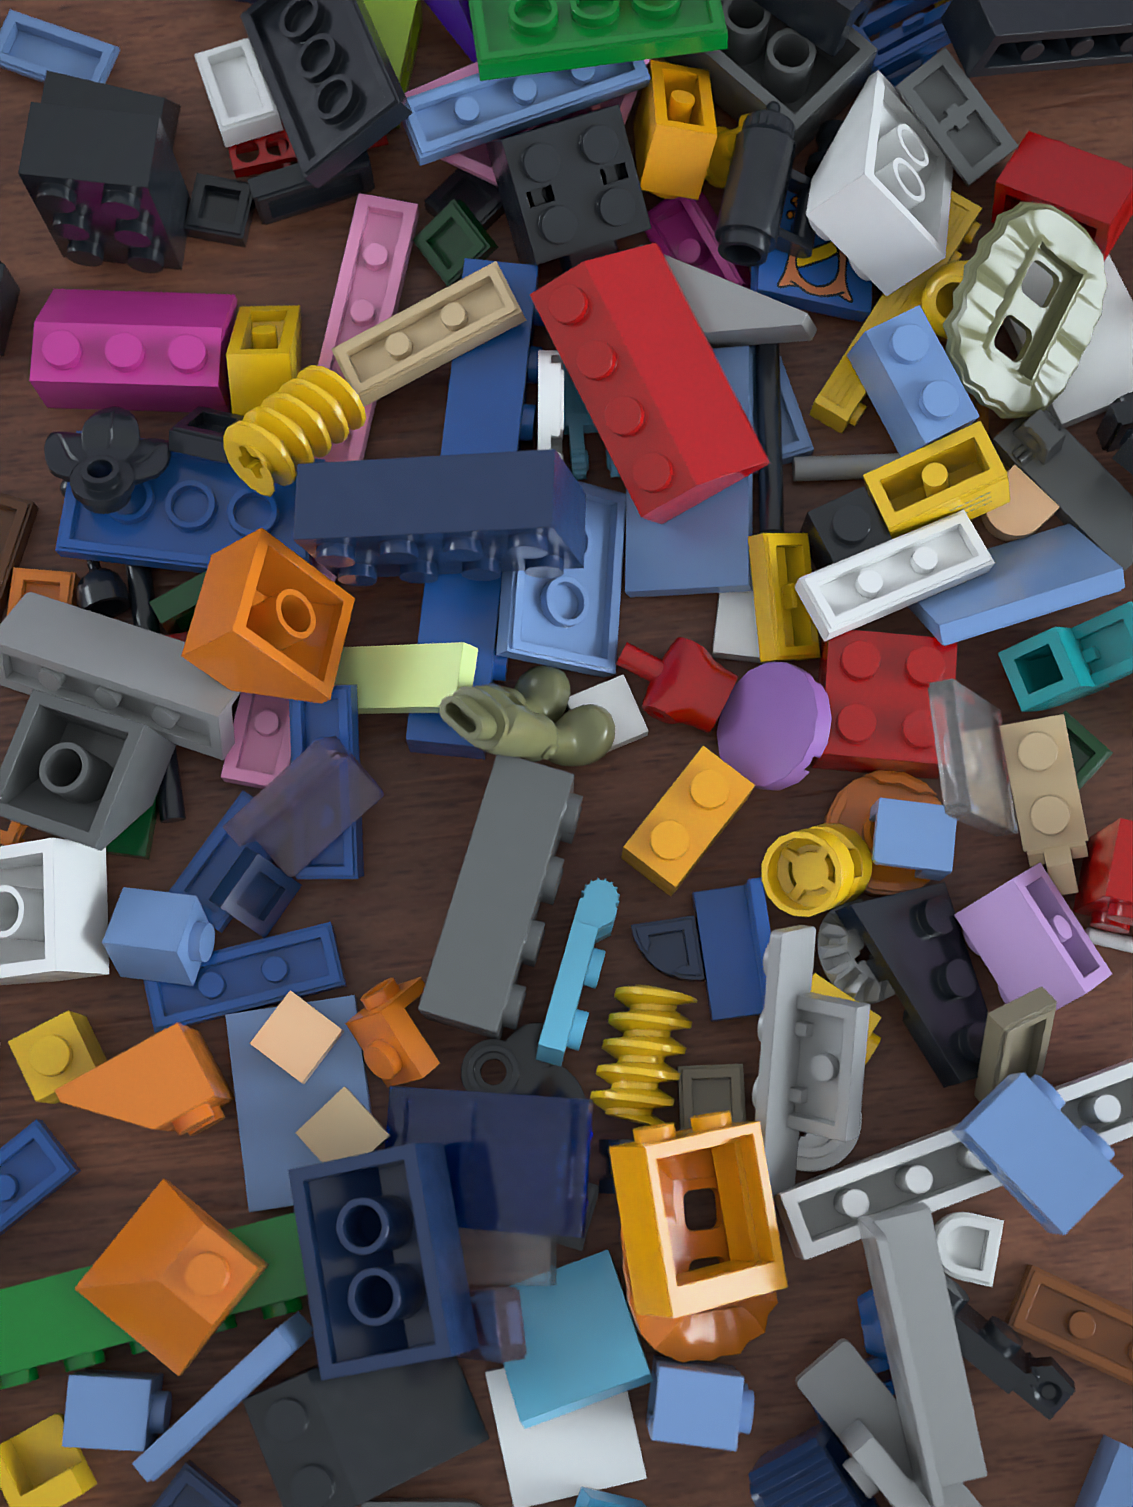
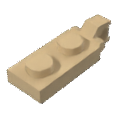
[999,714,1089,895]

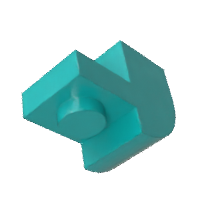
[998,602,1133,712]

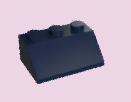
[288,1142,479,1381]

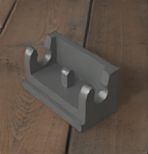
[894,47,1018,188]

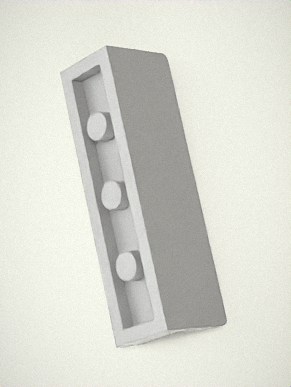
[0,592,241,760]
[857,1202,987,1507]

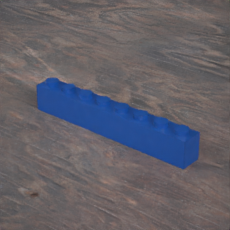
[406,258,545,760]

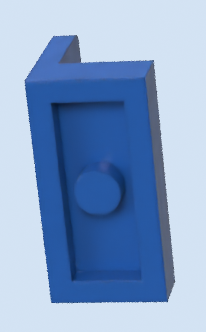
[692,877,771,1022]

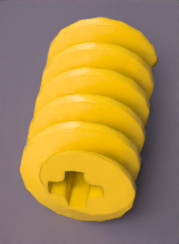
[223,365,366,497]
[589,985,698,1126]

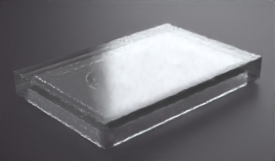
[928,679,1018,837]

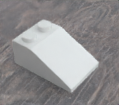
[806,70,953,296]
[0,838,109,985]

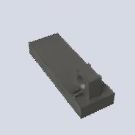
[992,409,1133,573]

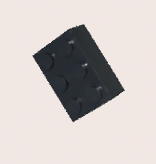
[18,102,191,273]

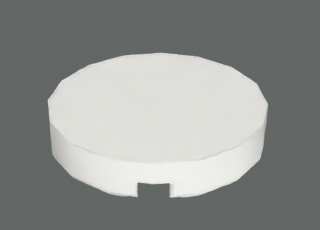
[538,350,564,460]

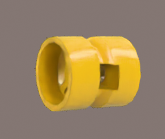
[762,823,872,917]

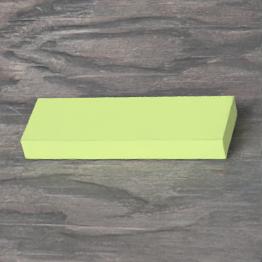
[334,642,478,714]

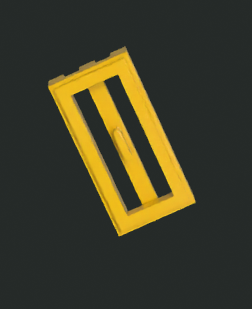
[748,533,820,662]

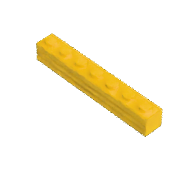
[809,190,982,433]

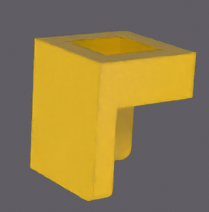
[0,1413,97,1507]

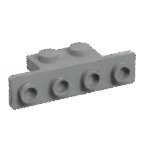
[752,925,870,1196]
[795,1338,982,1507]

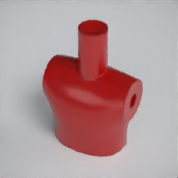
[616,637,738,734]

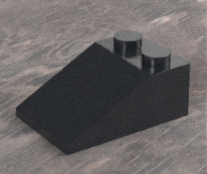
[242,1355,490,1507]

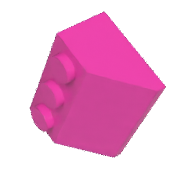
[29,289,237,413]

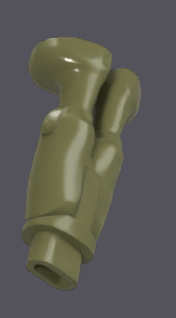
[439,666,615,766]

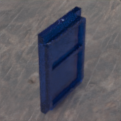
[385,1086,593,1238]

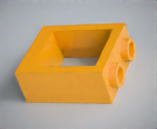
[609,1111,788,1318]

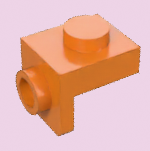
[345,977,440,1088]

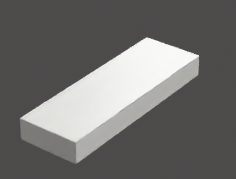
[794,510,995,642]

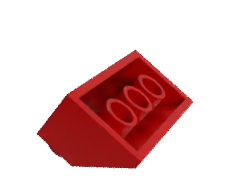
[529,242,770,525]

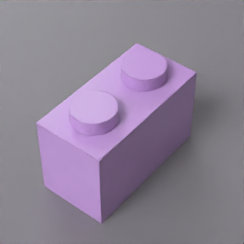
[954,862,1112,1010]

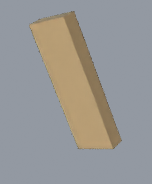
[331,261,527,407]

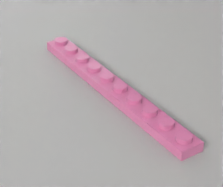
[221,193,419,794]

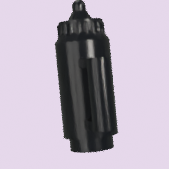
[715,101,816,266]

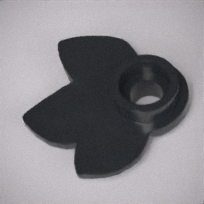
[44,406,172,514]
[461,1023,587,1155]

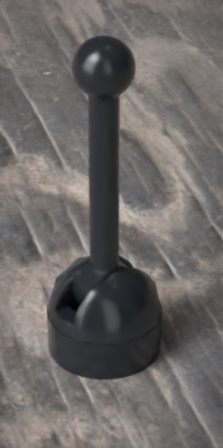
[60,480,131,618]

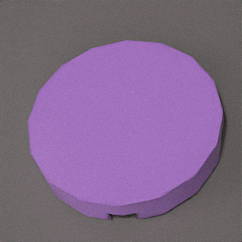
[717,662,832,791]

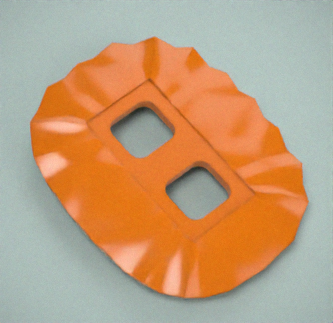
[620,1128,780,1363]

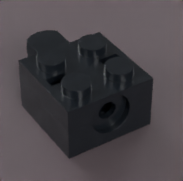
[485,105,652,274]

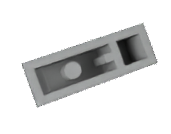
[640,245,817,348]

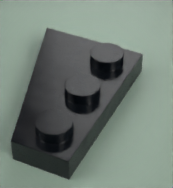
[835,882,988,1088]

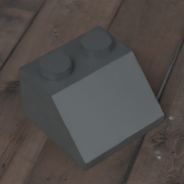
[0,689,176,851]

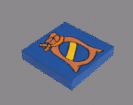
[750,191,872,322]

